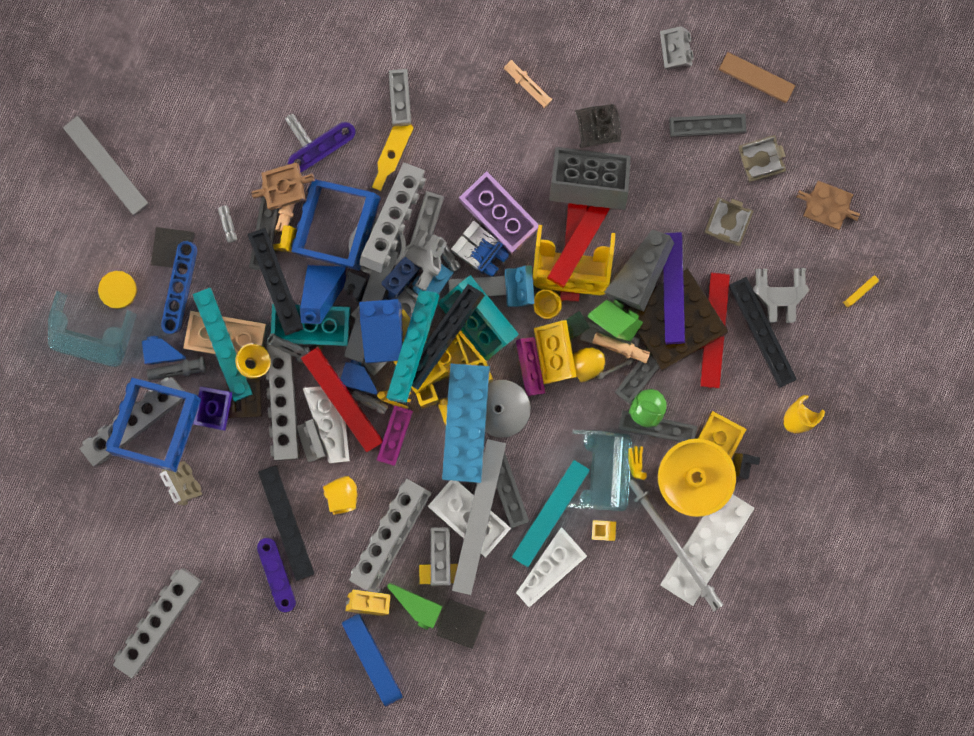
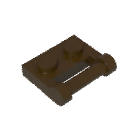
[226,378,262,418]

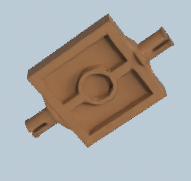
[252,163,315,210]
[796,181,860,230]

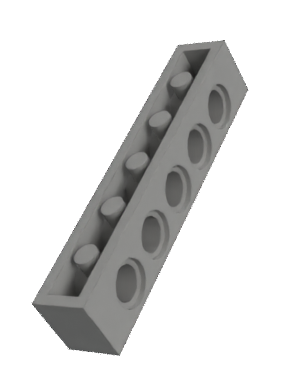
[360,162,426,273]
[266,345,300,461]
[79,377,185,467]
[349,479,431,592]
[113,568,203,679]

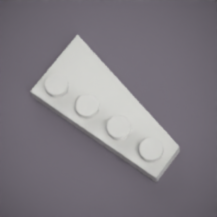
[303,387,350,463]
[516,527,587,607]

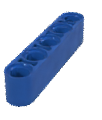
[161,241,197,334]
[342,613,403,707]

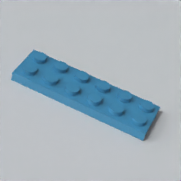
[442,363,490,483]

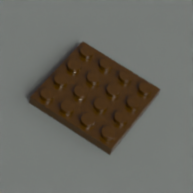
[623,268,728,372]

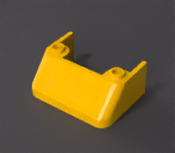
[533,225,615,295]

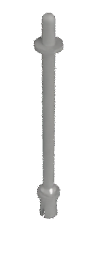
[629,479,724,612]

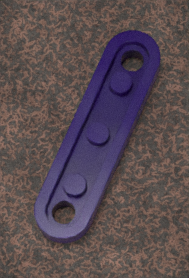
[288,122,355,172]
[257,538,296,612]

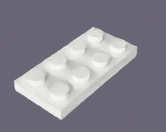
[428,480,511,557]

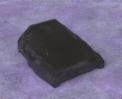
[575,104,622,148]

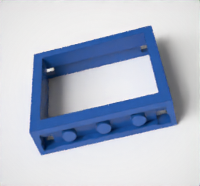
[291,179,381,271]
[106,378,201,472]

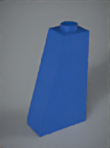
[300,265,346,324]

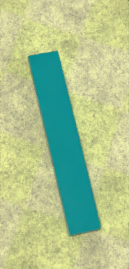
[512,460,590,567]

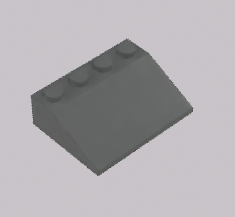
[549,147,631,210]

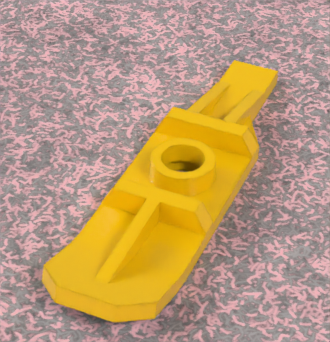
[372,124,413,191]

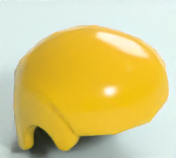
[533,290,562,319]

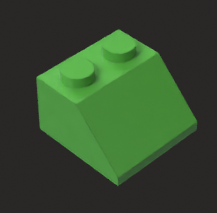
[587,299,643,342]

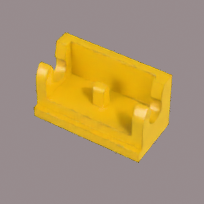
[345,590,390,616]

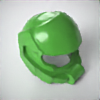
[629,389,667,428]

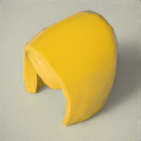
[573,348,605,382]
[784,395,825,434]
[323,476,357,515]

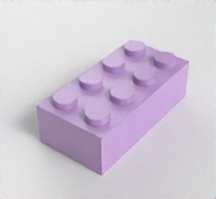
[459,171,538,255]

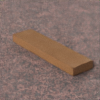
[719,52,795,103]

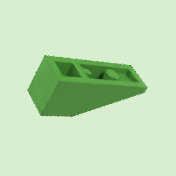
[387,583,442,630]

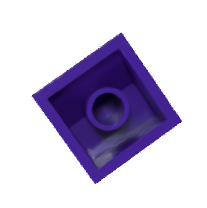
[193,386,232,431]

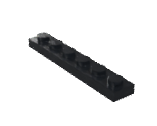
[247,228,304,336]
[729,277,797,388]
[412,284,485,390]
[258,465,315,581]

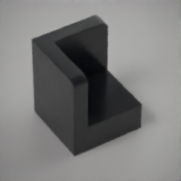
[733,453,760,479]

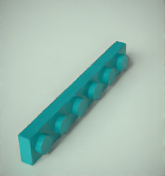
[192,288,253,402]
[386,290,440,403]

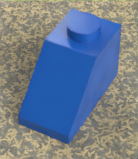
[142,336,186,365]
[341,360,378,395]

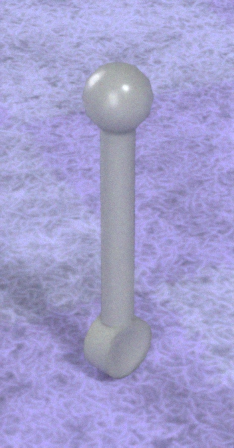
[597,358,634,380]

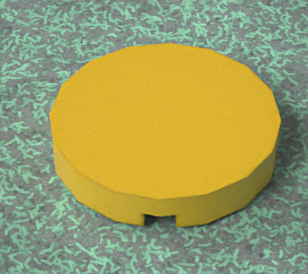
[98,271,137,309]

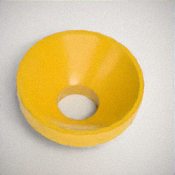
[235,344,271,379]

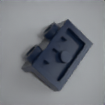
[381,257,420,300]

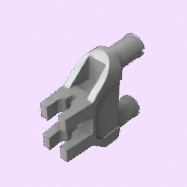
[403,230,447,291]
[753,268,809,323]

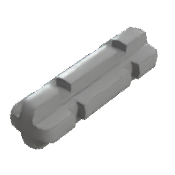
[285,114,312,147]
[218,206,237,243]
[440,237,461,272]
[352,390,388,414]

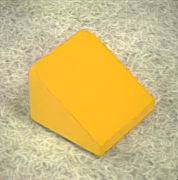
[592,520,616,541]

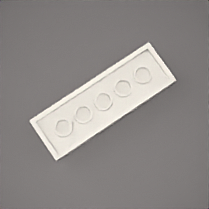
[660,494,754,606]

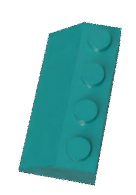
[437,275,519,361]
[271,304,351,346]

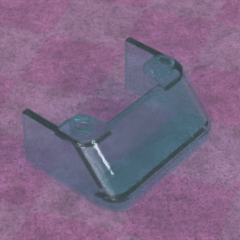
[48,291,136,367]
[568,430,632,511]

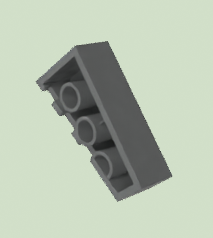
[604,229,674,312]

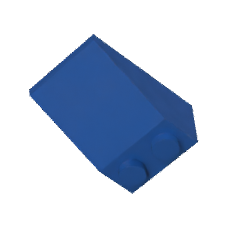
[359,299,403,363]

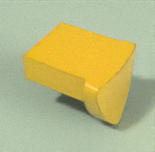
[272,225,297,253]

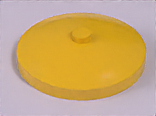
[658,439,736,517]

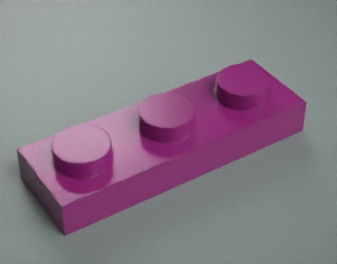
[516,337,545,396]
[377,405,413,466]

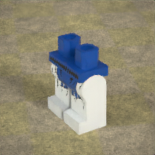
[451,221,510,277]

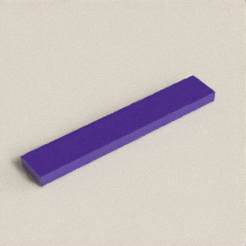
[663,232,685,344]

